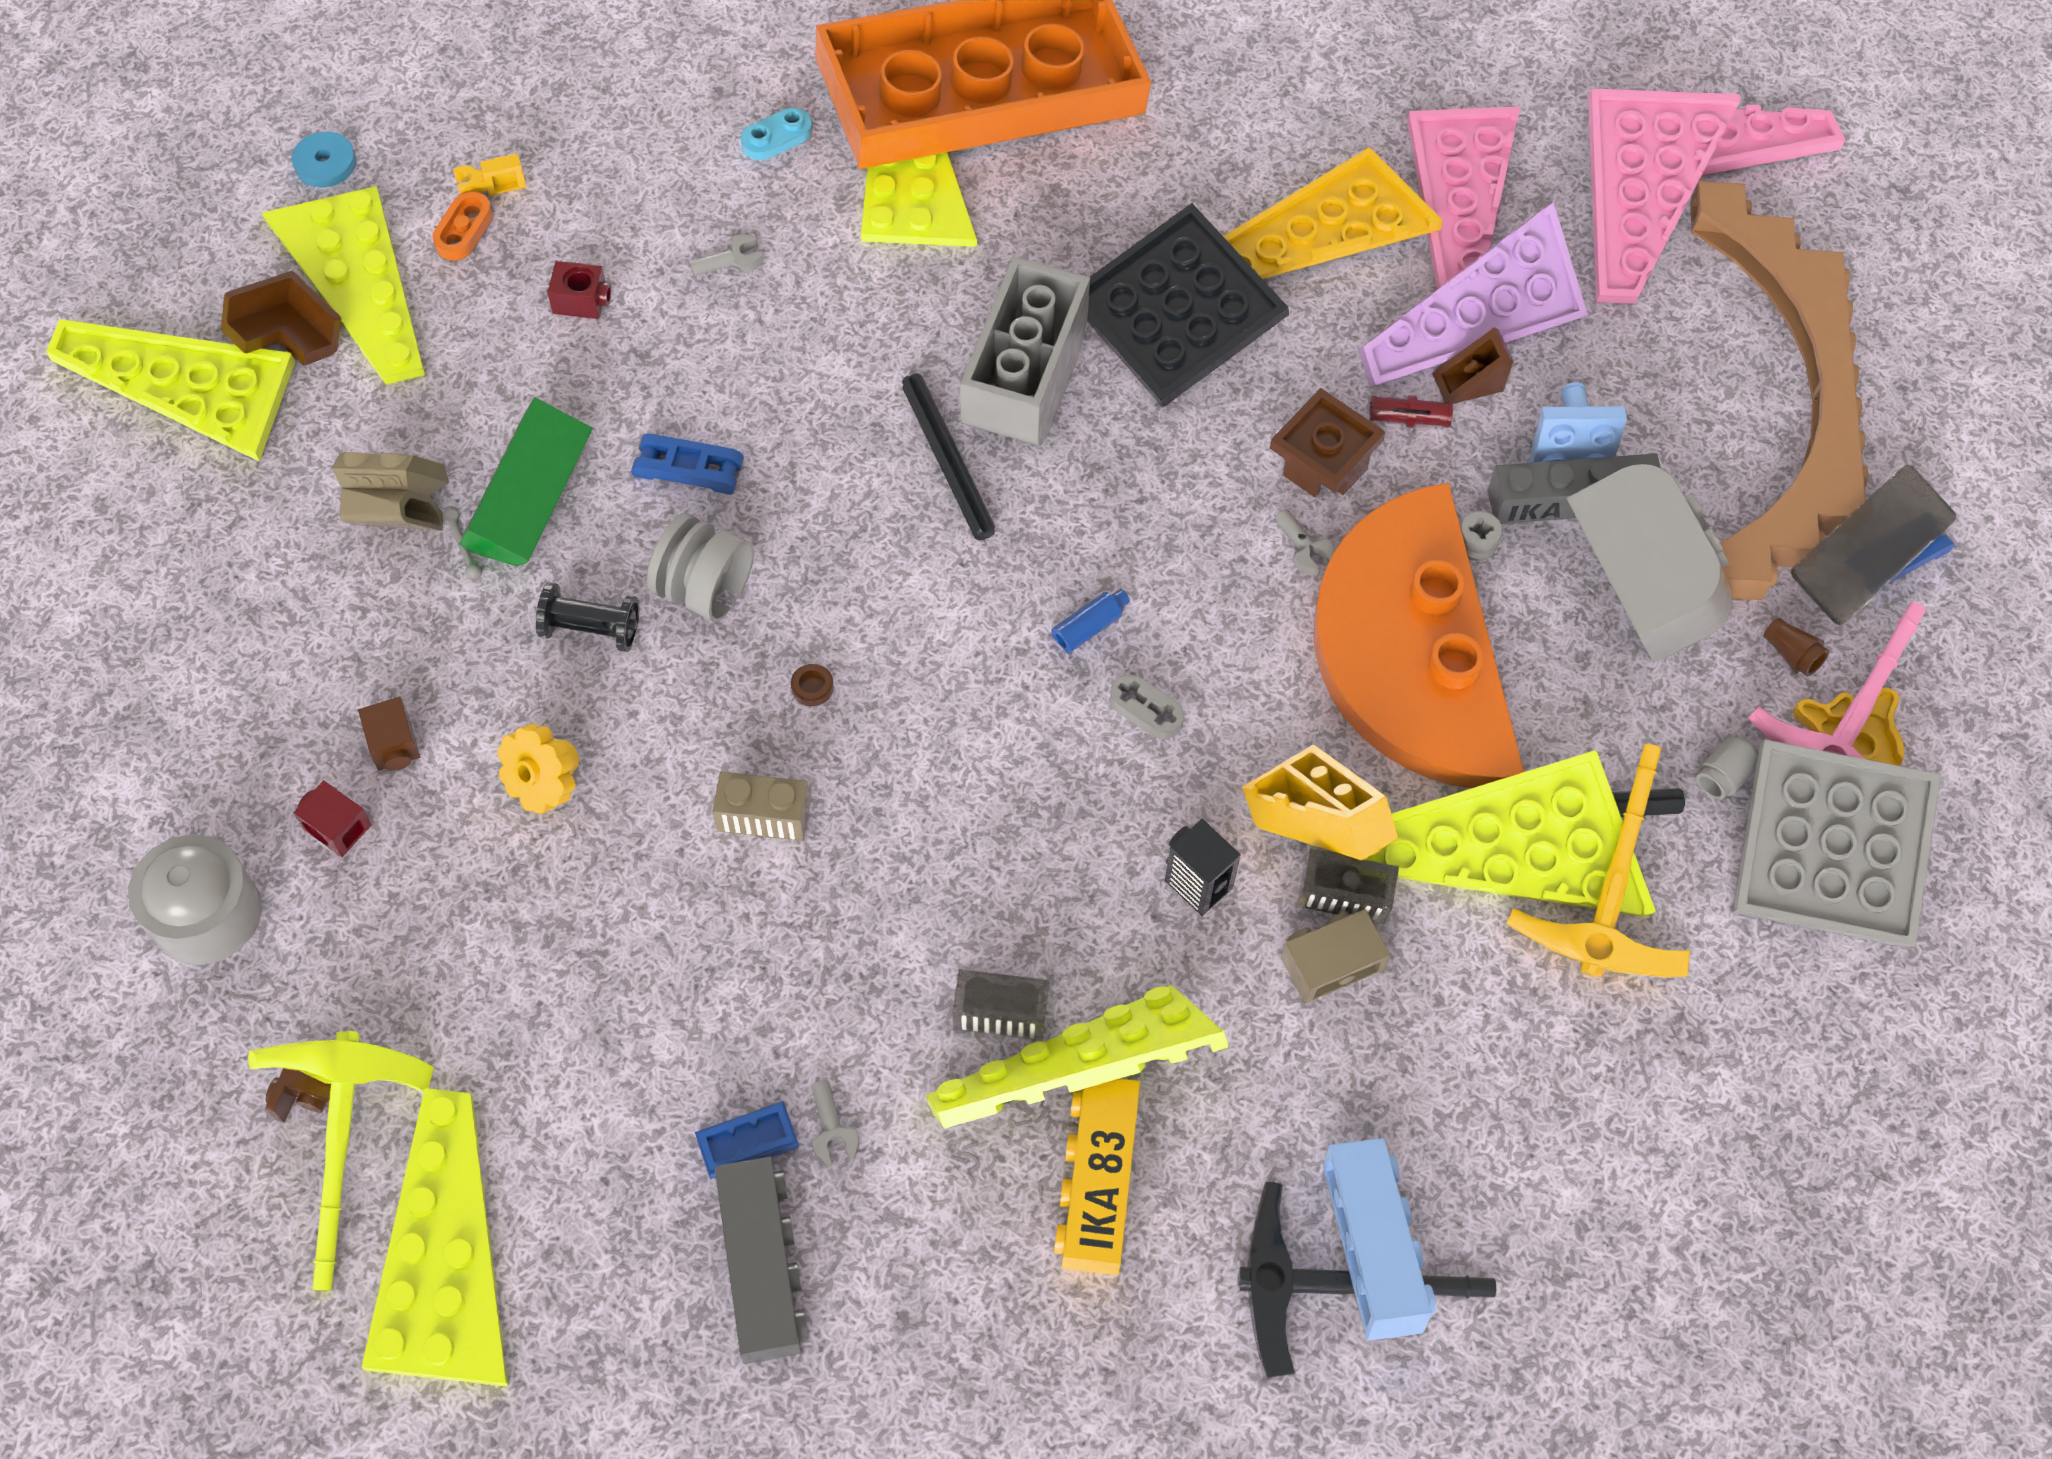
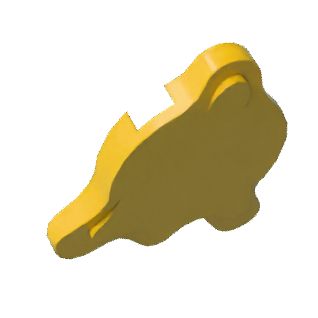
[1793,687,1905,766]

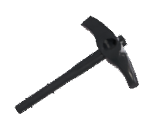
[1237,1182,1496,1378]

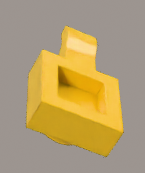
[453,153,526,196]

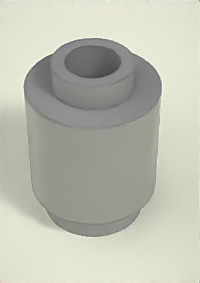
[1696,737,1758,800]

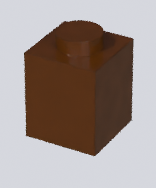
[358,696,421,771]

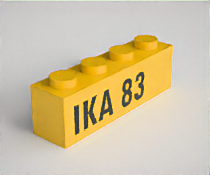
[1054,1079,1140,1275]

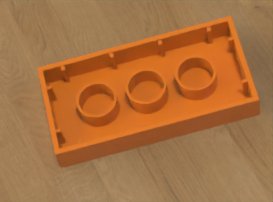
[815,0,1151,169]

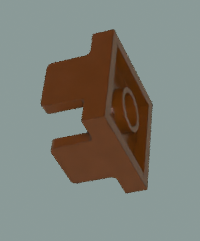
[1269,388,1386,497]

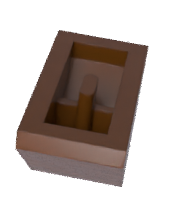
[1432,327,1513,404]

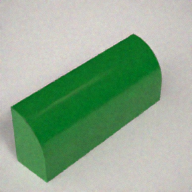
[459,397,593,566]

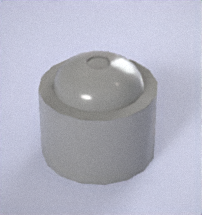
[128,834,262,966]

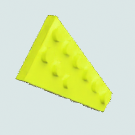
[861,152,977,247]
[262,186,425,385]
[46,319,295,462]
[361,1088,508,1386]

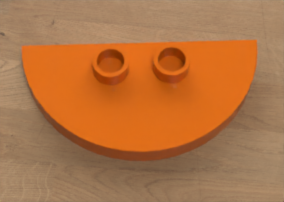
[1314,483,1524,789]

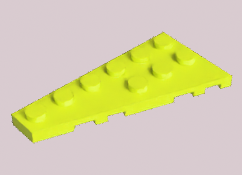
[925,985,1229,1128]

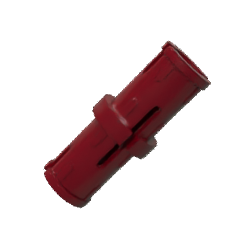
[1369,395,1453,428]

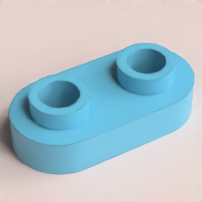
[741,108,812,160]

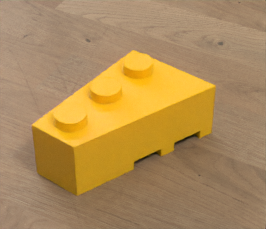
[1242,744,1398,860]

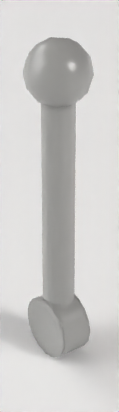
[442,509,482,579]

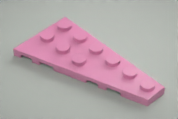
[1701,104,1846,176]
[1407,106,1521,289]

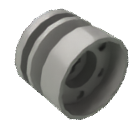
[646,512,754,622]

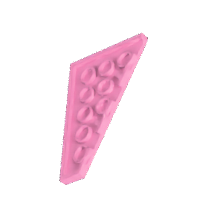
[1588,89,1740,304]

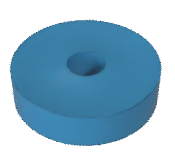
[292,132,356,187]

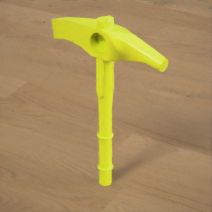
[248,1031,434,1291]

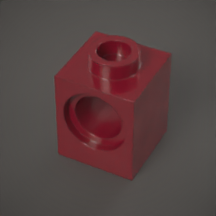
[547,260,612,319]
[293,780,372,857]

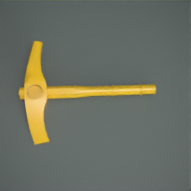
[1506,744,1690,978]

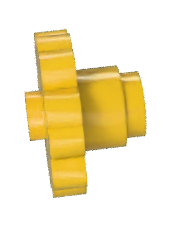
[497,723,579,814]

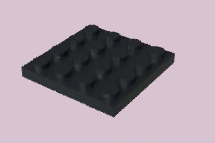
[1087,203,1289,408]

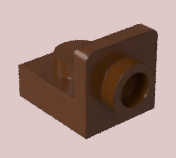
[265,1068,331,1122]

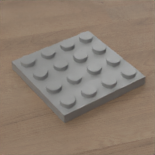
[1732,739,1941,949]

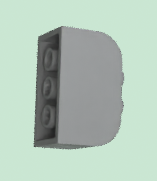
[960,256,1090,446]
[1566,464,1732,662]

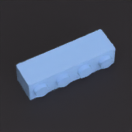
[1323,1138,1435,1341]

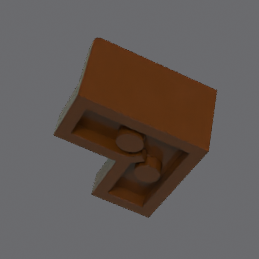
[221,271,341,366]

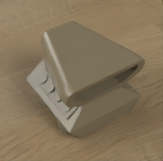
[332,452,449,531]

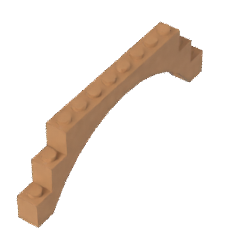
[1690,181,1872,600]

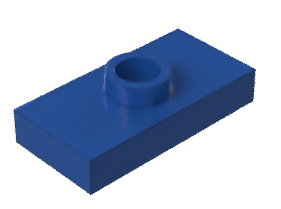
[695,1101,799,1180]

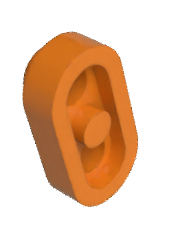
[432,191,493,261]

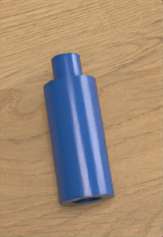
[1051,589,1130,654]

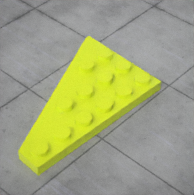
[1354,750,1656,917]

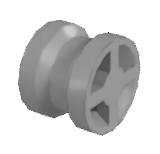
[1460,511,1502,561]

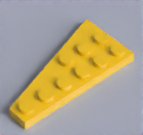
[1223,147,1443,279]

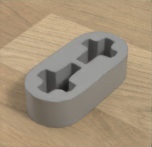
[1110,675,1184,739]

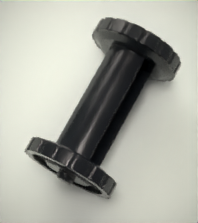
[536,582,640,652]

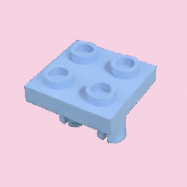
[1528,382,1627,463]

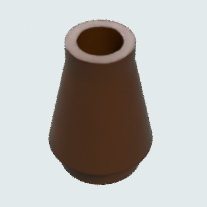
[1763,618,1830,677]

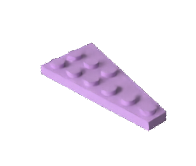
[1358,202,1588,387]

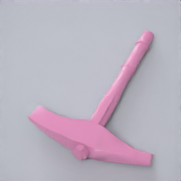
[1748,602,1926,759]

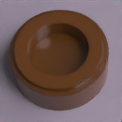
[791,664,834,707]

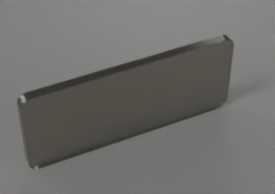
[1791,465,1956,625]

